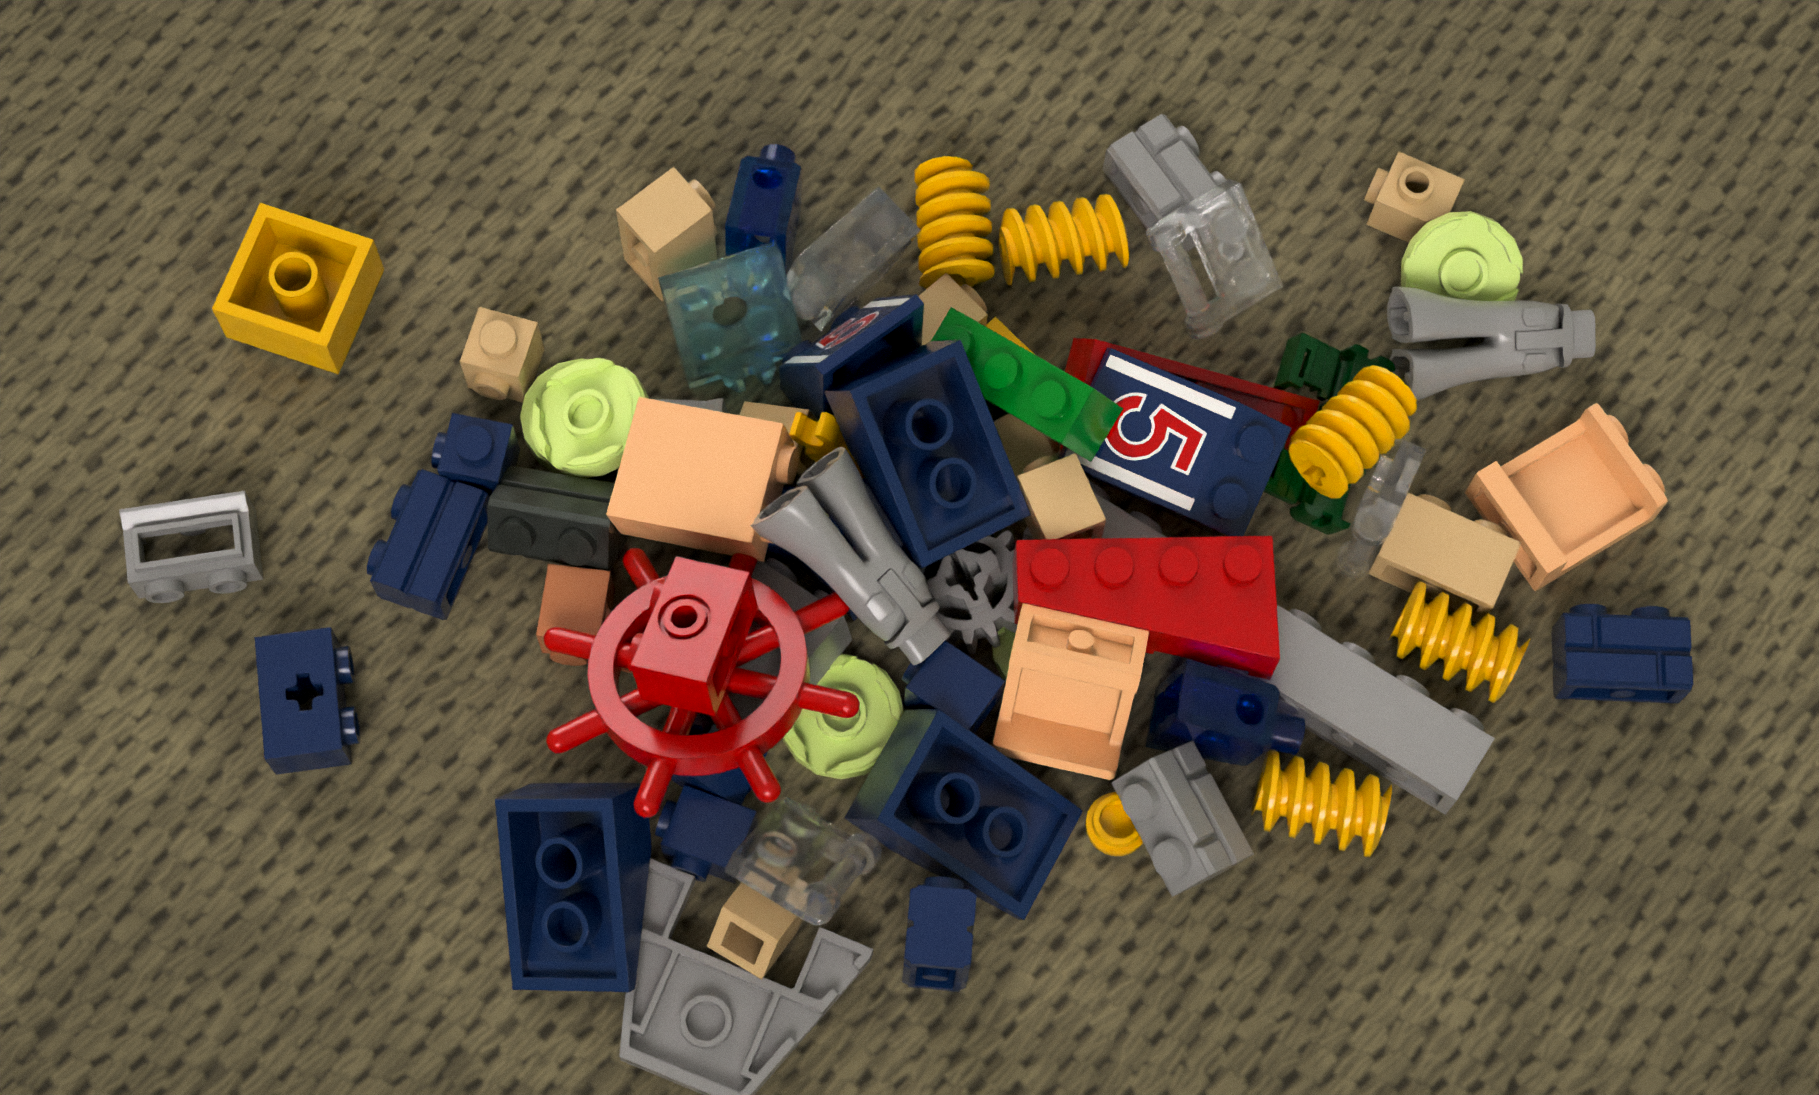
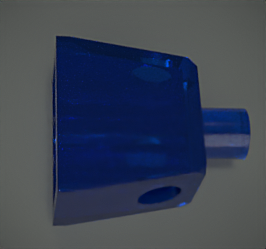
[725,144,802,298]
[1145,659,1305,766]

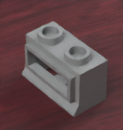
[119,491,263,603]

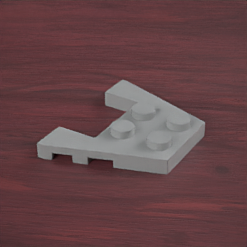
[619,858,874,1095]

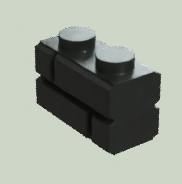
[487,466,629,571]

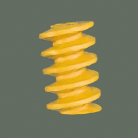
[914,156,994,289]
[999,194,1129,286]
[1288,365,1417,499]
[1388,580,1530,703]
[1251,749,1392,858]

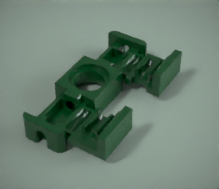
[1263,332,1395,535]

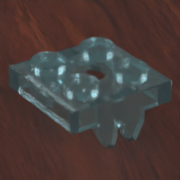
[658,241,802,393]

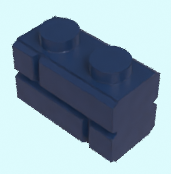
[367,469,489,620]
[1551,604,1693,704]
[902,877,977,992]

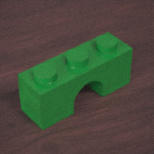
[930,307,1123,462]

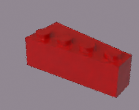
[1012,536,1280,680]

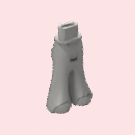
[1387,286,1596,400]
[750,447,950,666]

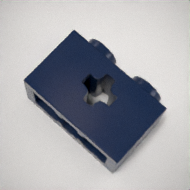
[254,627,360,775]

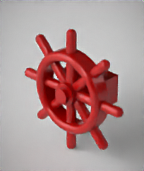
[543,548,860,818]

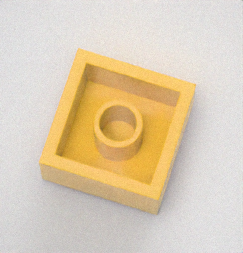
[212,203,384,375]

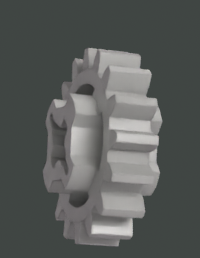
[916,530,1018,654]

